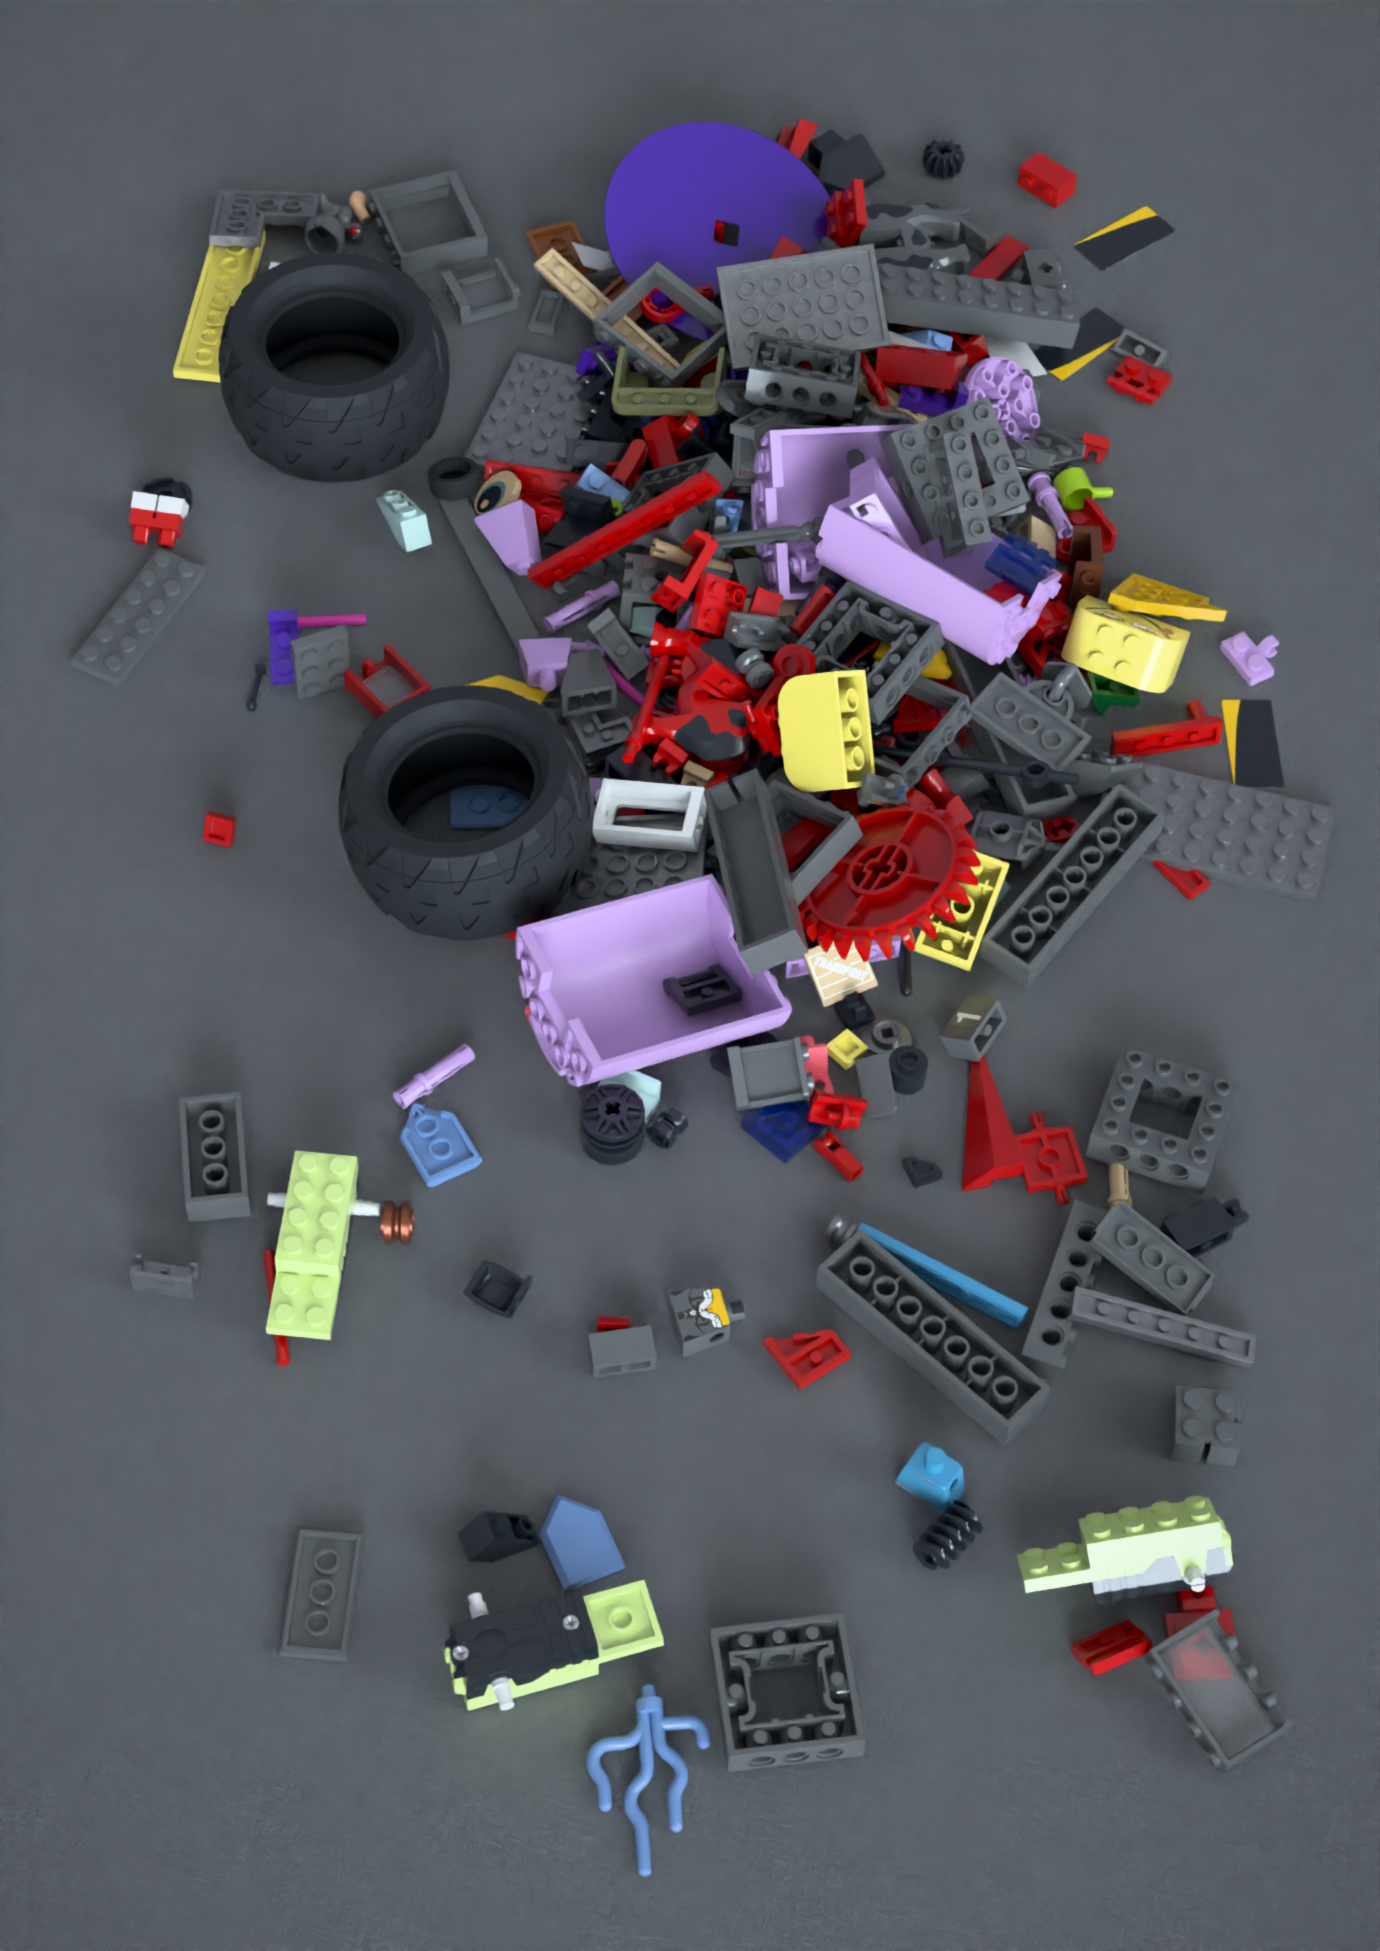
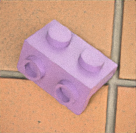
[781,540,823,583]

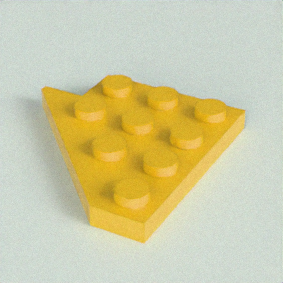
[1108,573,1227,622]

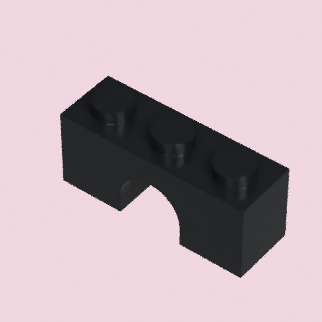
[579,379,629,442]

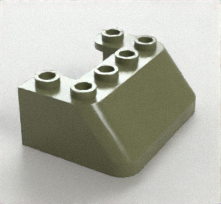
[611,347,729,417]

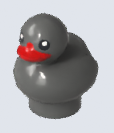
[332,203,363,240]

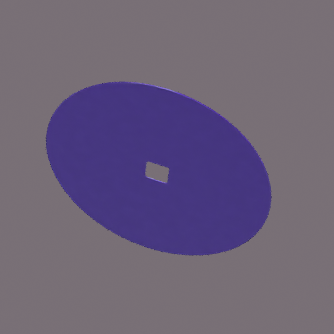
[604,122,830,341]

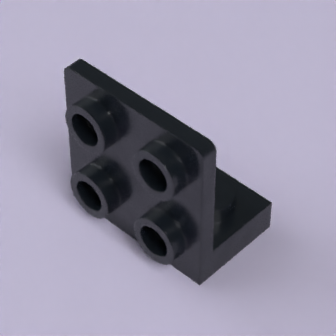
[544,485,617,549]

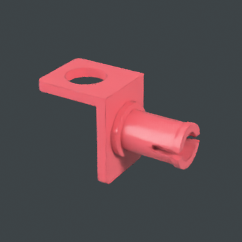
[800,1035,834,1100]

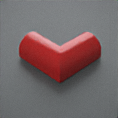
[916,766,973,824]

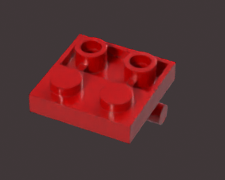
[689,572,748,638]
[741,676,787,757]

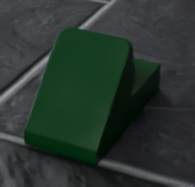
[1085,671,1141,716]

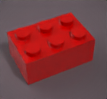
[875,344,968,394]

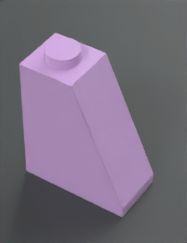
[475,499,542,576]

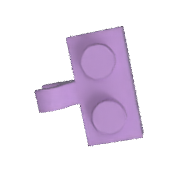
[1220,631,1279,686]

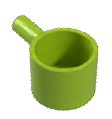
[1053,467,1113,511]

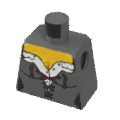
[667,1287,745,1358]

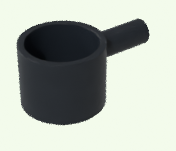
[864,1046,928,1095]

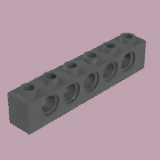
[1020,1200,1109,1381]

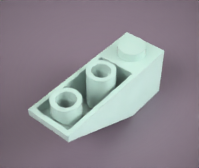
[376,490,432,552]

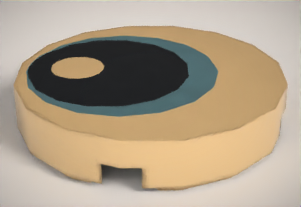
[474,471,521,515]

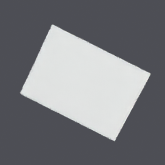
[572,242,616,271]

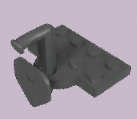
[970,662,1092,772]

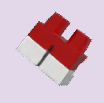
[129,491,189,549]

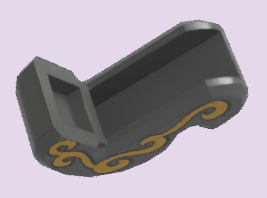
[855,402,919,426]

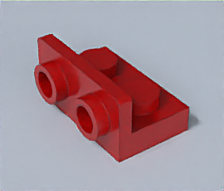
[517,491,565,534]
[1066,497,1117,554]

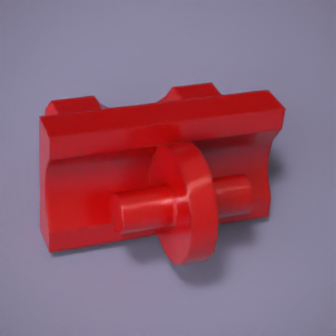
[806,1089,868,1131]

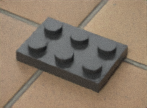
[290,624,350,700]

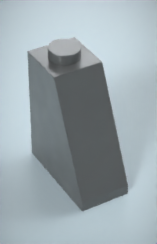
[560,648,617,717]

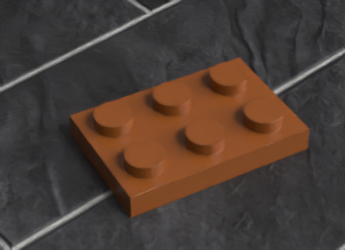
[526,220,599,290]

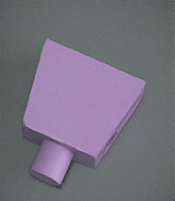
[519,637,572,691]

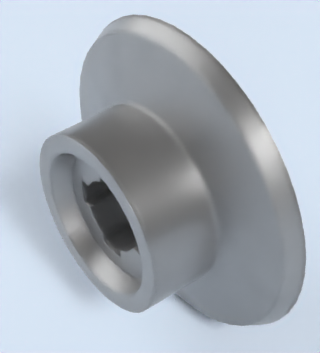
[859,1018,913,1058]

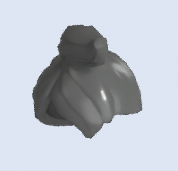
[304,193,345,255]

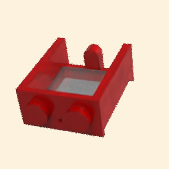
[344,644,431,719]

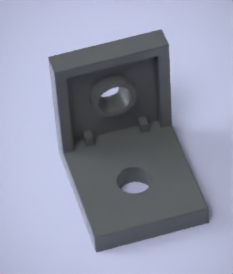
[619,553,690,635]

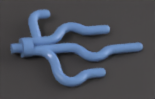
[586,1685,711,1876]

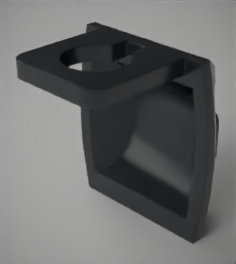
[463,1259,533,1319]

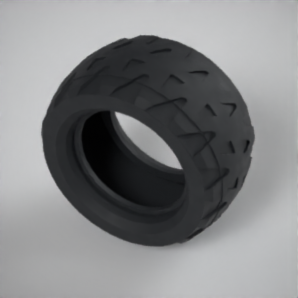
[218,253,450,483]
[338,685,594,941]

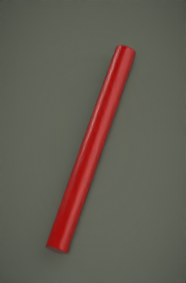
[263,1250,290,1366]

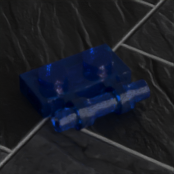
[984,532,1057,596]

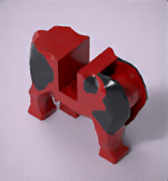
[631,622,766,778]

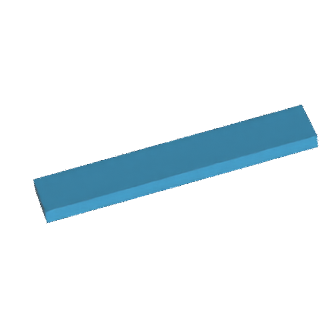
[856,1222,1028,1331]

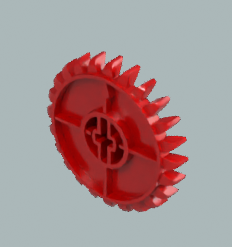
[798,803,981,962]

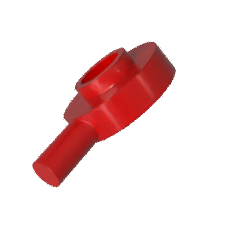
[763,644,816,694]

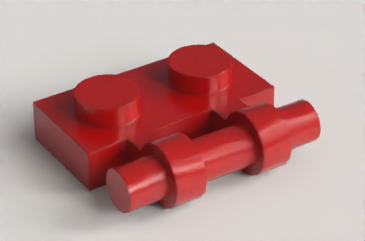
[1106,355,1173,405]

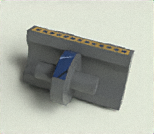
[856,772,909,808]

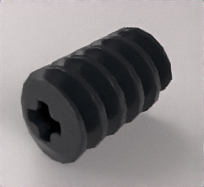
[912,1500,983,1570]

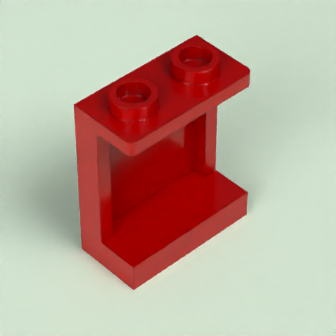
[650,529,719,613]

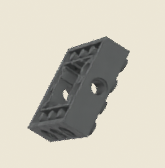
[744,333,861,420]
[880,397,1030,545]
[604,452,735,571]
[796,580,945,725]
[1086,1045,1240,1194]
[708,1613,865,1772]

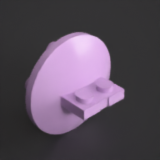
[964,356,1040,443]

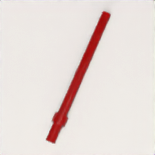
[860,352,889,407]
[622,654,670,764]

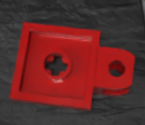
[1163,1586,1237,1682]

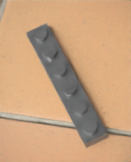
[1068,1286,1256,1369]

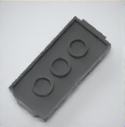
[1088,1200,1215,1316]

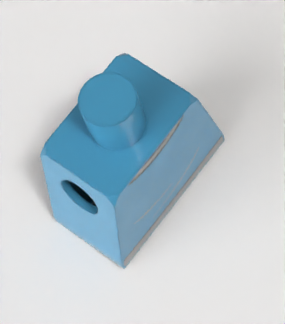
[895,1442,965,1514]

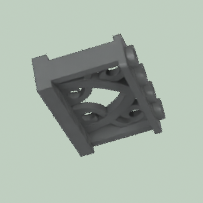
[923,430,992,559]

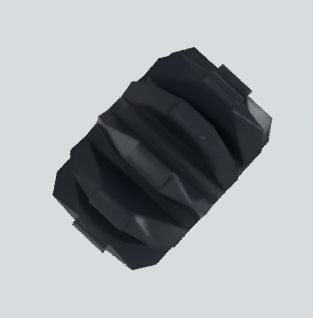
[922,138,965,179]

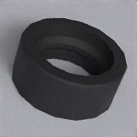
[428,457,480,501]

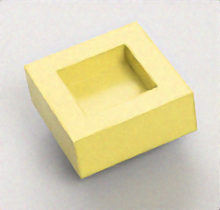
[827,1029,868,1070]

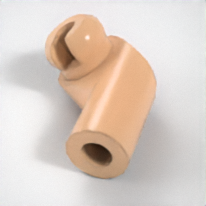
[349,191,371,224]

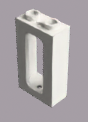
[592,778,707,852]

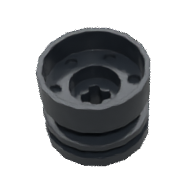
[580,1084,645,1166]

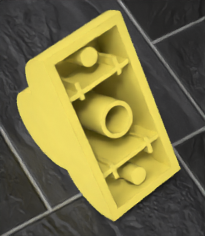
[913,851,1010,972]

